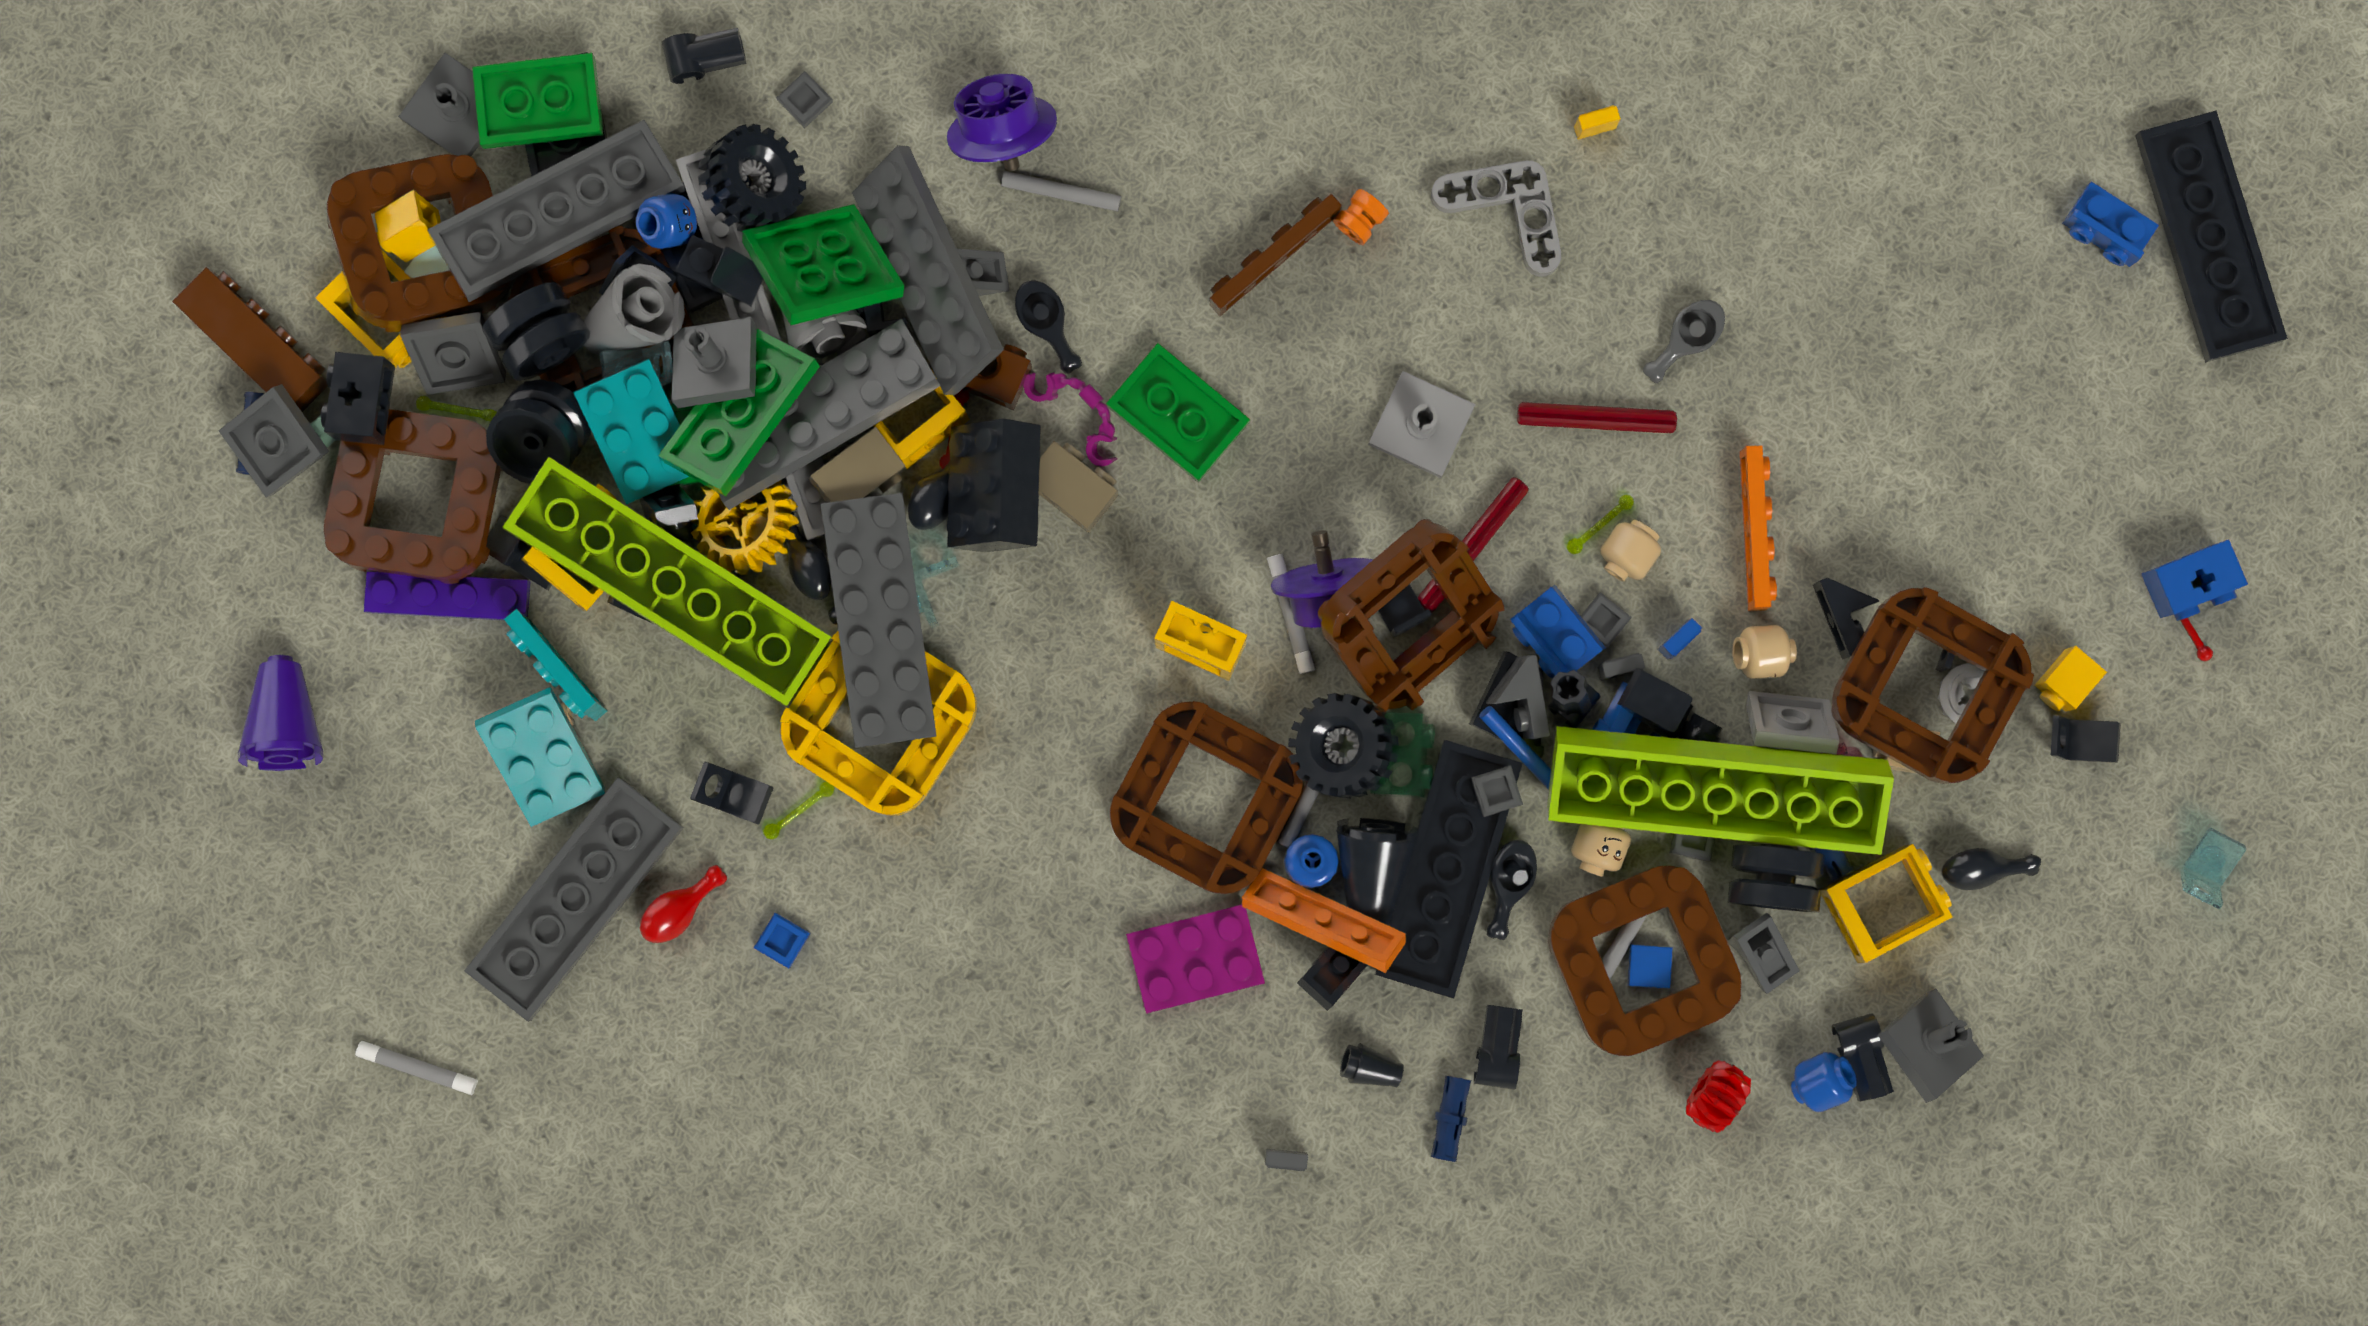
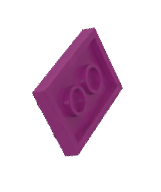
[1126,905,1265,1014]

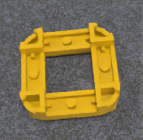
[780,631,977,816]

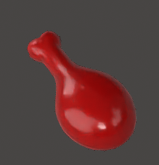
[640,865,727,943]

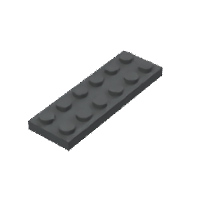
[427,120,685,302]
[852,145,1004,395]
[718,319,941,510]
[821,493,936,748]
[464,777,684,1022]

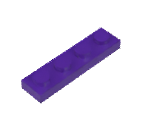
[364,572,531,620]

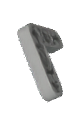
[1431,161,1561,277]

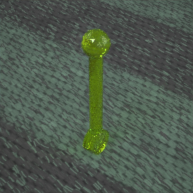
[416,395,497,421]
[1566,494,1634,555]
[763,781,835,840]

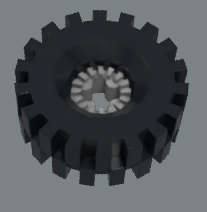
[698,124,806,232]
[1288,693,1399,799]

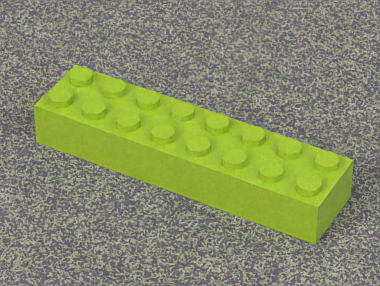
[503,457,831,706]
[1547,726,1894,855]

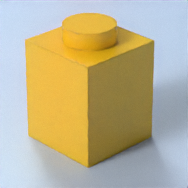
[374,190,441,263]
[2034,646,2107,712]

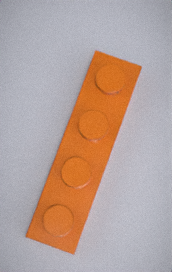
[1740,445,1777,612]
[1242,868,1406,973]

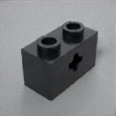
[321,352,395,445]

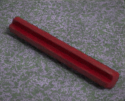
[1517,402,1677,433]
[1417,477,1529,612]

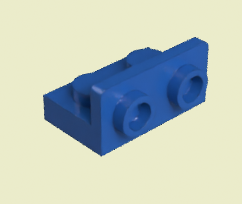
[2062,181,2159,267]
[1510,585,1606,679]

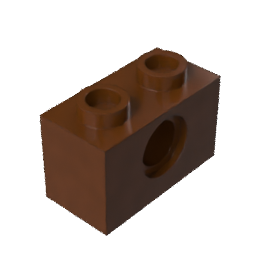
[964,344,1032,411]

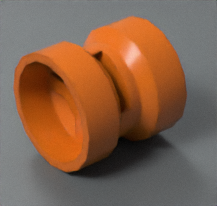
[1333,189,1389,246]

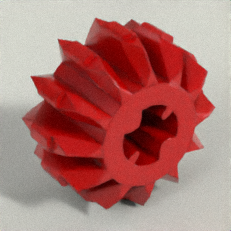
[1686,1060,1751,1133]

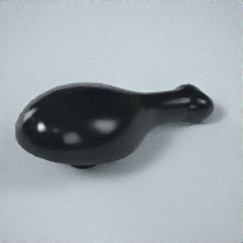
[1015,280,1082,374]
[908,461,950,530]
[786,512,831,600]
[1487,840,1537,940]
[1941,848,2041,890]

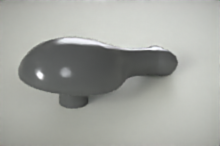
[1643,300,1725,383]

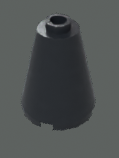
[1336,818,1419,925]

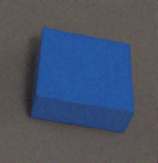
[1657,618,1702,659]
[754,913,811,969]
[1628,945,1673,988]

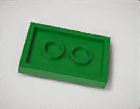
[472,53,603,149]
[1106,343,1250,483]

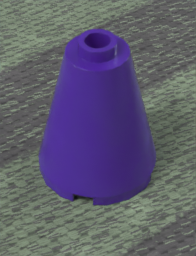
[238,655,323,771]

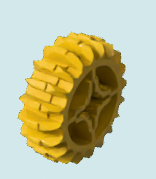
[691,480,799,575]

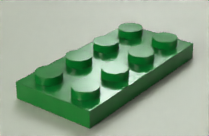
[658,329,820,497]

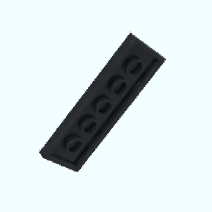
[2135,110,2288,363]
[1374,740,1523,999]

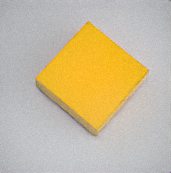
[1574,105,1621,140]

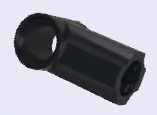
[662,28,747,84]
[1547,670,1601,728]
[1474,1005,1523,1090]
[1832,1013,1894,1102]

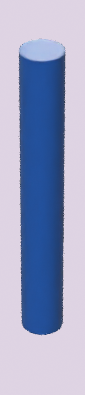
[1479,706,1551,790]

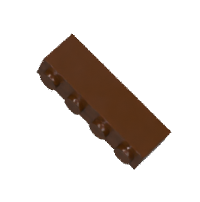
[172,267,328,412]

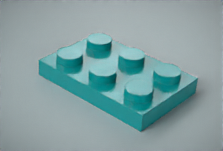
[573,359,689,504]
[504,609,607,721]
[475,687,605,827]

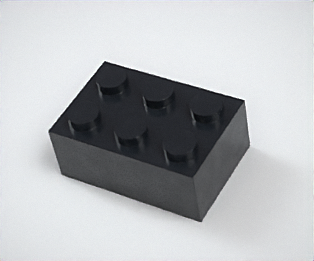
[947,418,1041,552]

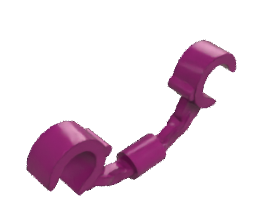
[1023,372,1118,467]

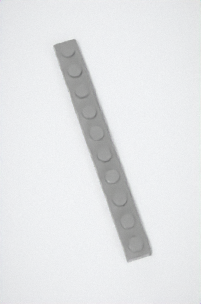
[676,150,826,541]

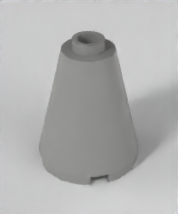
[583,263,685,355]
[782,309,867,366]

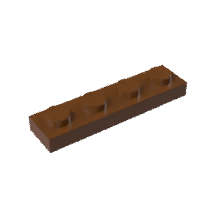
[1209,194,1342,317]

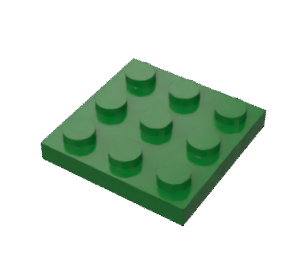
[742,204,905,326]

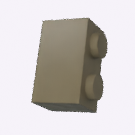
[808,427,905,503]
[1039,441,1118,533]

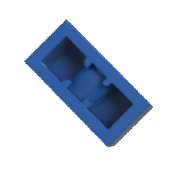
[2141,540,2248,621]

